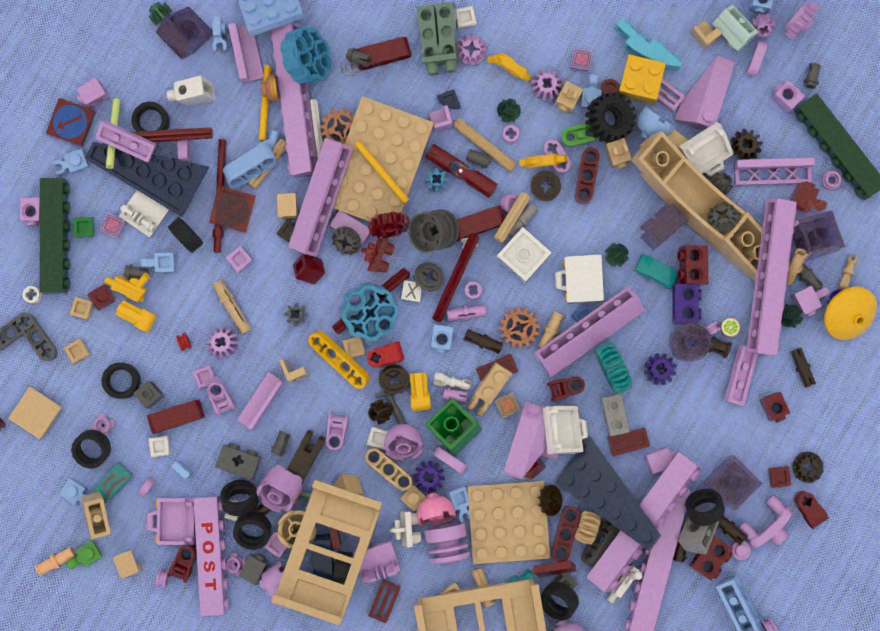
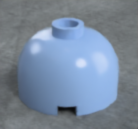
[637,105,676,139]

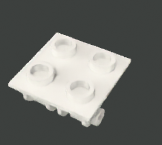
[119,190,169,237]

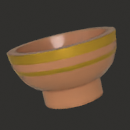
[261,74,279,102]

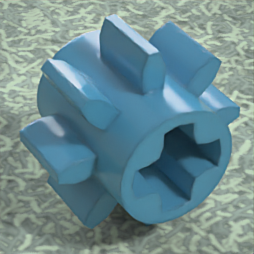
[425,168,449,193]

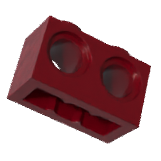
[677,245,709,286]
[689,535,733,581]

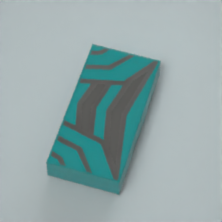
[92,462,133,504]

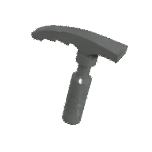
[375,387,411,424]

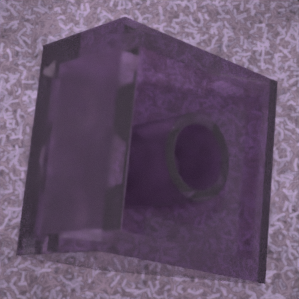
[156,6,213,59]

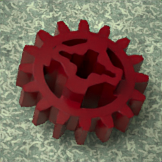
[368,211,410,239]

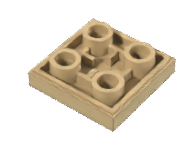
[8,386,63,440]

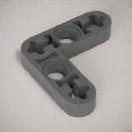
[0,313,58,361]

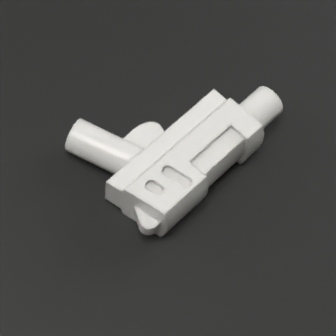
[607,564,642,604]

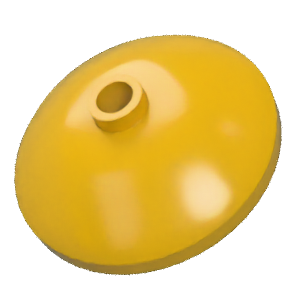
[824,286,877,340]

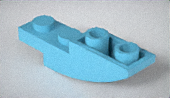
[614,18,682,71]

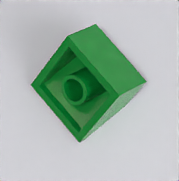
[424,398,482,457]

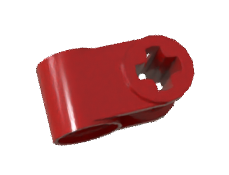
[367,341,405,368]

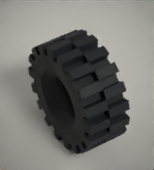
[585,92,637,143]

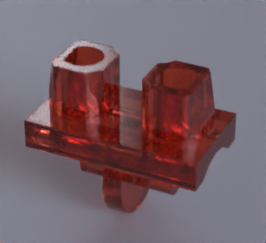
[361,238,395,272]

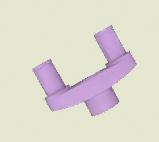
[738,494,793,549]

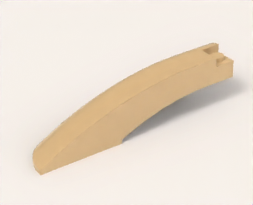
[631,131,762,281]

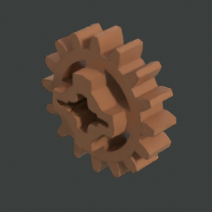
[320,107,355,144]
[498,307,540,349]

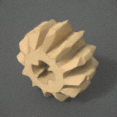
[575,510,601,545]

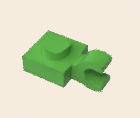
[65,540,103,570]

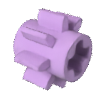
[752,13,775,37]

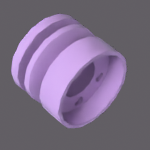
[425,523,470,564]

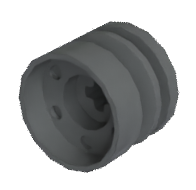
[408,209,460,253]

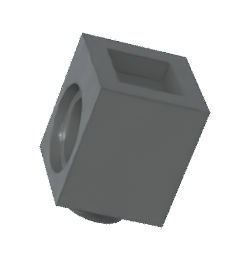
[133,381,165,408]
[239,553,270,585]

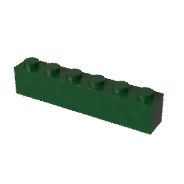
[794,93,880,200]
[40,178,71,294]

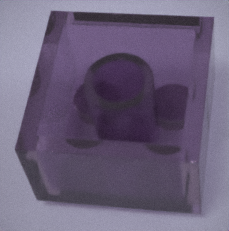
[638,204,688,251]
[792,211,845,261]
[703,455,763,511]

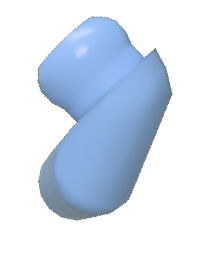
[255,130,280,149]

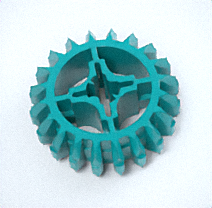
[595,342,632,394]

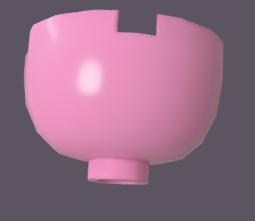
[417,493,456,527]

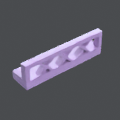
[734,158,815,186]

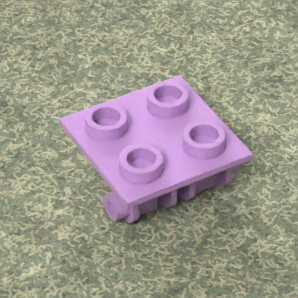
[353,541,401,584]

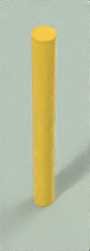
[258,65,272,141]
[354,140,409,204]

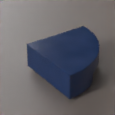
[436,89,461,109]

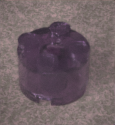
[669,323,712,362]

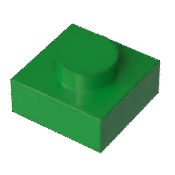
[73,217,94,238]

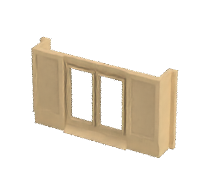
[271,480,382,626]
[414,578,546,631]

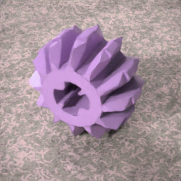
[531,69,563,101]
[205,326,239,359]

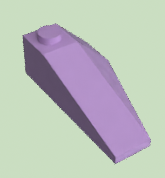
[674,56,735,131]
[503,401,547,479]

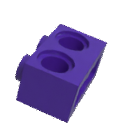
[672,284,702,324]

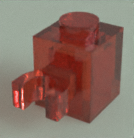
[790,181,828,213]

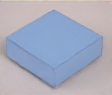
[171,461,193,479]

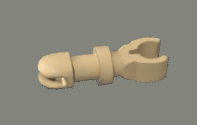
[838,254,858,290]

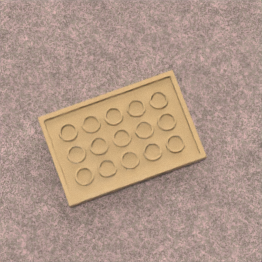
[333,96,434,221]

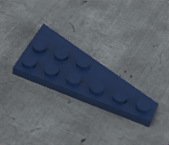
[85,142,209,216]
[556,436,661,551]

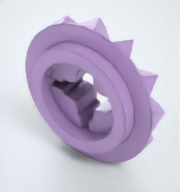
[457,34,486,65]

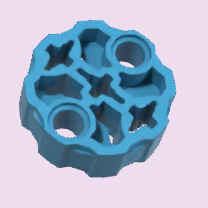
[280,26,332,85]
[340,282,398,341]

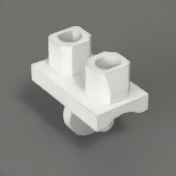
[389,511,421,547]

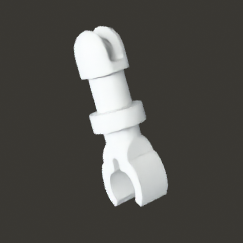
[433,373,471,390]

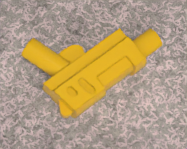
[487,53,531,82]
[519,154,567,168]
[104,273,150,302]

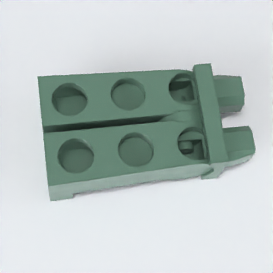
[417,2,460,75]

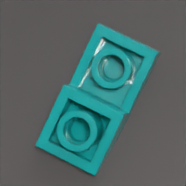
[634,254,678,289]

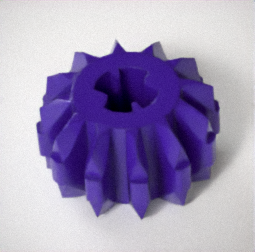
[644,353,677,385]
[412,460,445,494]

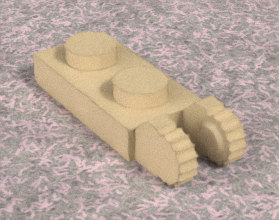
[467,362,512,416]

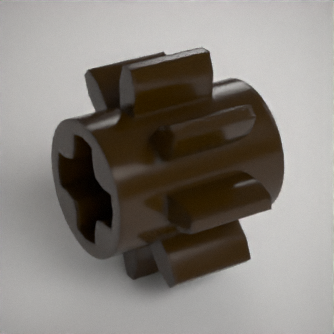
[368,399,392,425]

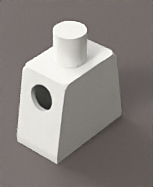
[167,76,216,106]

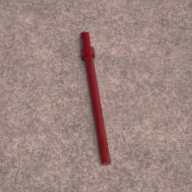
[212,139,226,253]

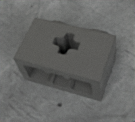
[215,442,262,480]

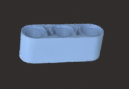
[223,143,277,189]

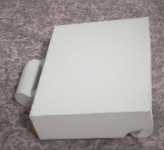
[679,122,733,177]
[555,255,604,303]
[542,406,588,454]

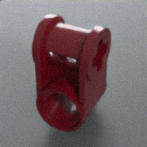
[547,376,585,402]
[794,491,829,529]
[168,545,197,583]

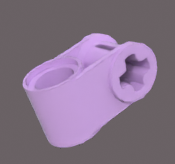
[207,377,236,416]
[326,413,349,451]

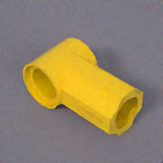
[115,300,157,333]
[410,372,431,412]

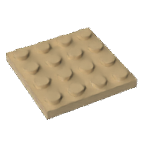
[467,480,550,564]

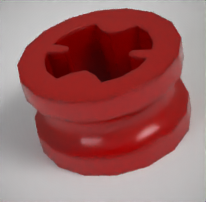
[176,332,192,352]

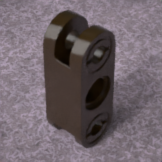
[287,429,326,484]

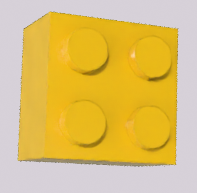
[619,54,666,105]

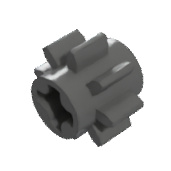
[709,172,733,196]
[284,302,309,327]

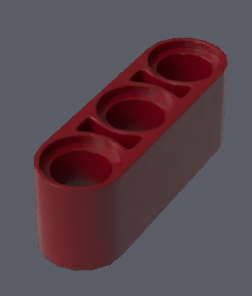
[357,37,412,70]
[574,147,600,204]
[457,205,505,241]
[147,399,205,434]
[551,506,580,562]

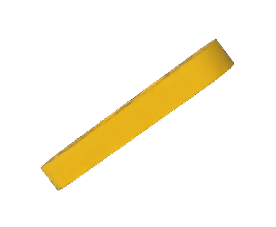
[308,330,370,389]

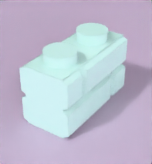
[712,4,758,51]

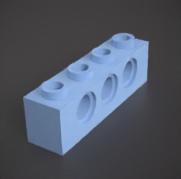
[716,574,765,631]

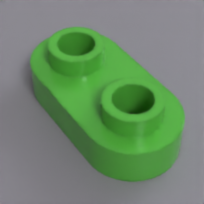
[561,123,597,147]

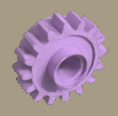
[784,1,820,40]

